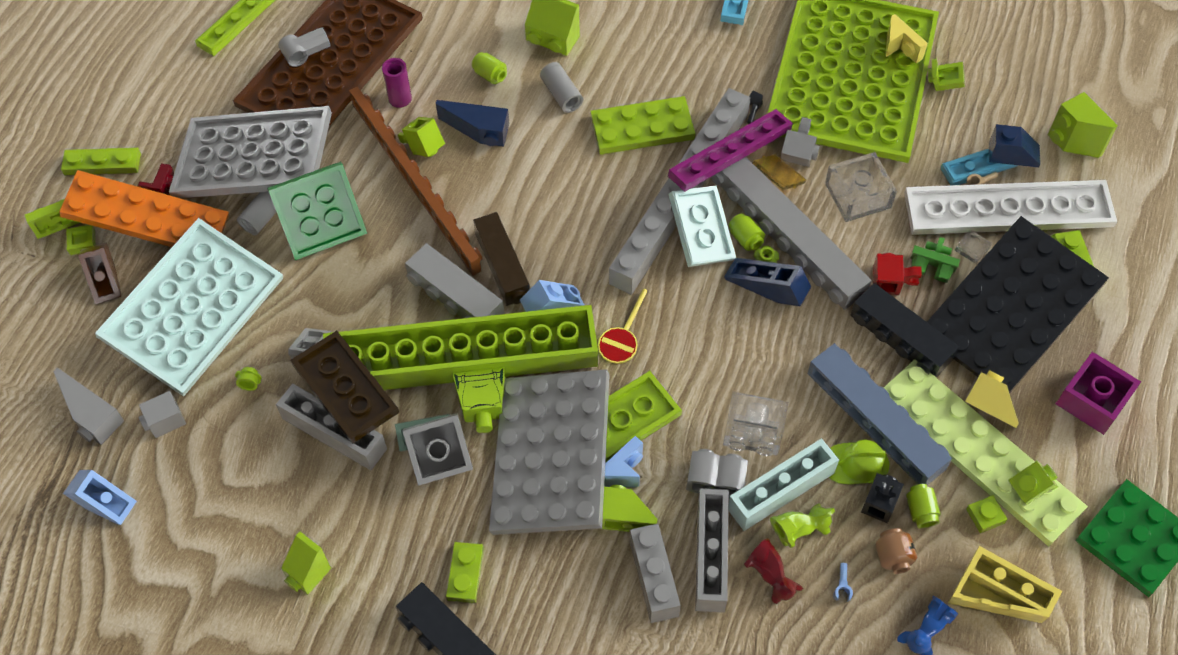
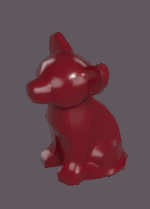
[744,538,804,605]

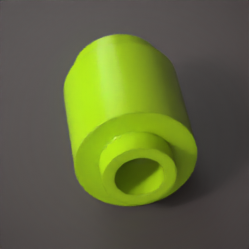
[472,52,507,84]
[728,213,765,251]
[906,484,941,528]

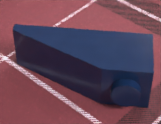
[436,100,510,147]
[724,258,811,306]

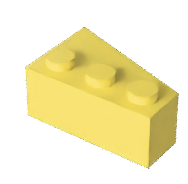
[948,546,1062,623]

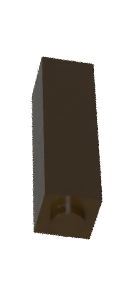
[473,212,530,306]

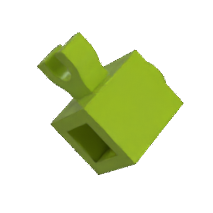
[397,117,445,157]

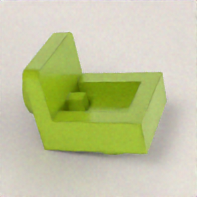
[928,58,965,91]
[1008,461,1058,505]

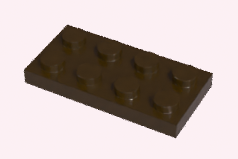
[290,330,399,444]

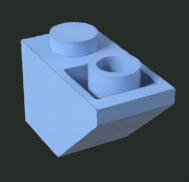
[520,280,584,312]

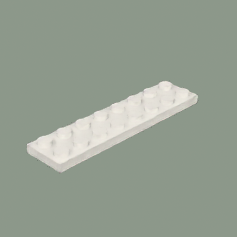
[904,180,1117,235]

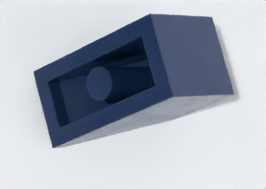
[989,124,1040,168]

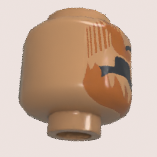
[875,528,918,574]

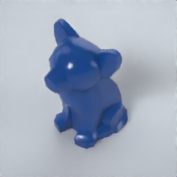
[897,596,958,655]

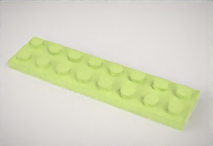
[884,360,1088,547]

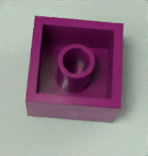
[1056,351,1141,435]

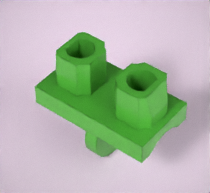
[910,237,960,283]

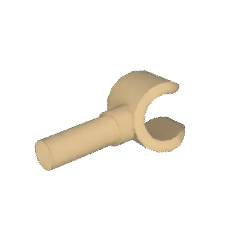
[966,172,998,185]

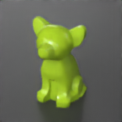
[770,503,835,548]

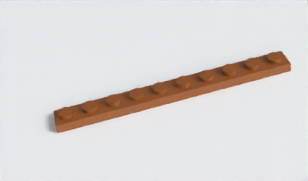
[349,86,483,276]

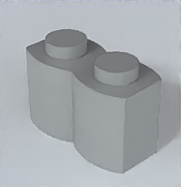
[686,449,748,499]

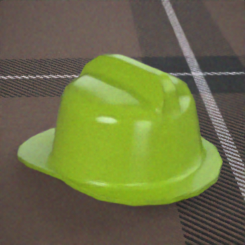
[829,439,890,484]

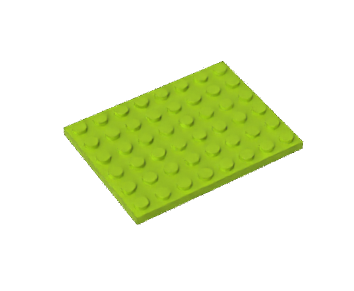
[768,0,939,163]

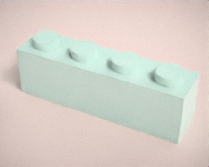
[728,438,839,531]

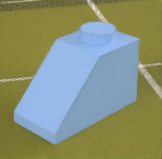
[63,470,137,525]

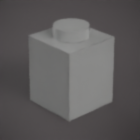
[139,391,186,438]

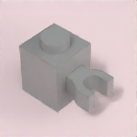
[781,117,820,167]

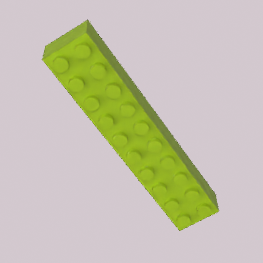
[323,305,598,390]

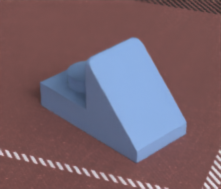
[604,436,643,487]

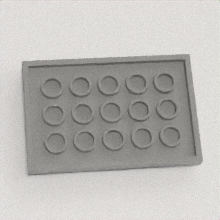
[169,106,332,198]
[489,369,610,535]

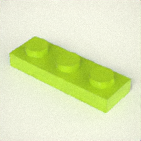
[61,147,141,176]

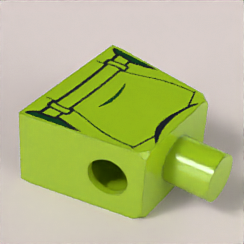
[453,367,506,433]

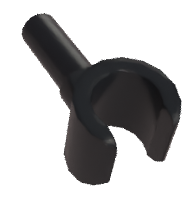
[747,90,763,124]

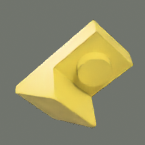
[885,14,928,63]

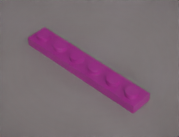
[667,109,793,192]

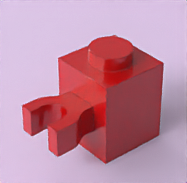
[873,253,922,295]

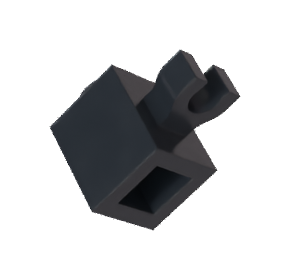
[861,473,904,524]

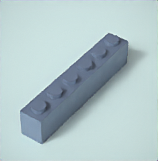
[808,343,952,485]

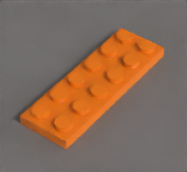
[59,170,229,247]

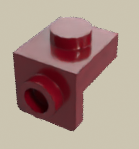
[137,163,174,195]

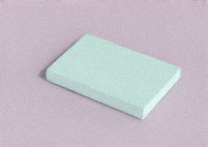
[668,186,736,267]

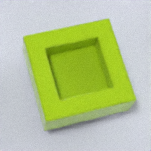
[66,225,96,255]
[966,495,1008,534]

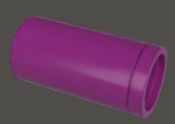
[382,58,412,108]

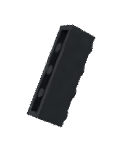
[850,283,960,378]
[396,582,496,655]

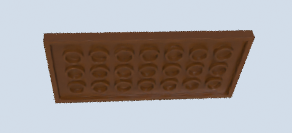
[233,0,423,126]

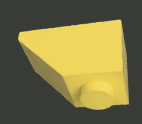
[965,370,1019,428]

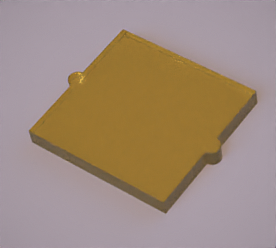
[752,154,807,190]

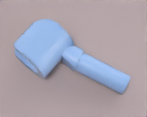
[833,563,853,602]

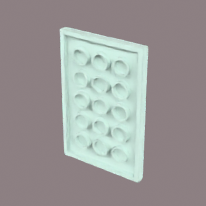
[95,218,283,397]

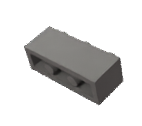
[630,524,681,623]

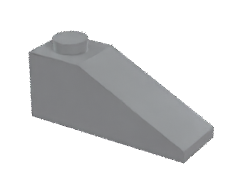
[53,368,124,445]

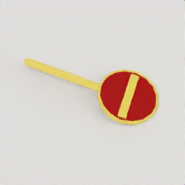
[598,289,647,364]

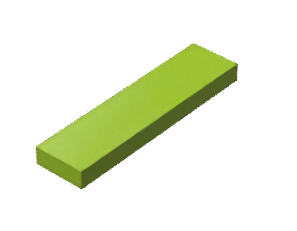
[195,0,275,56]

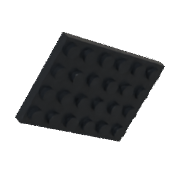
[927,216,1109,393]

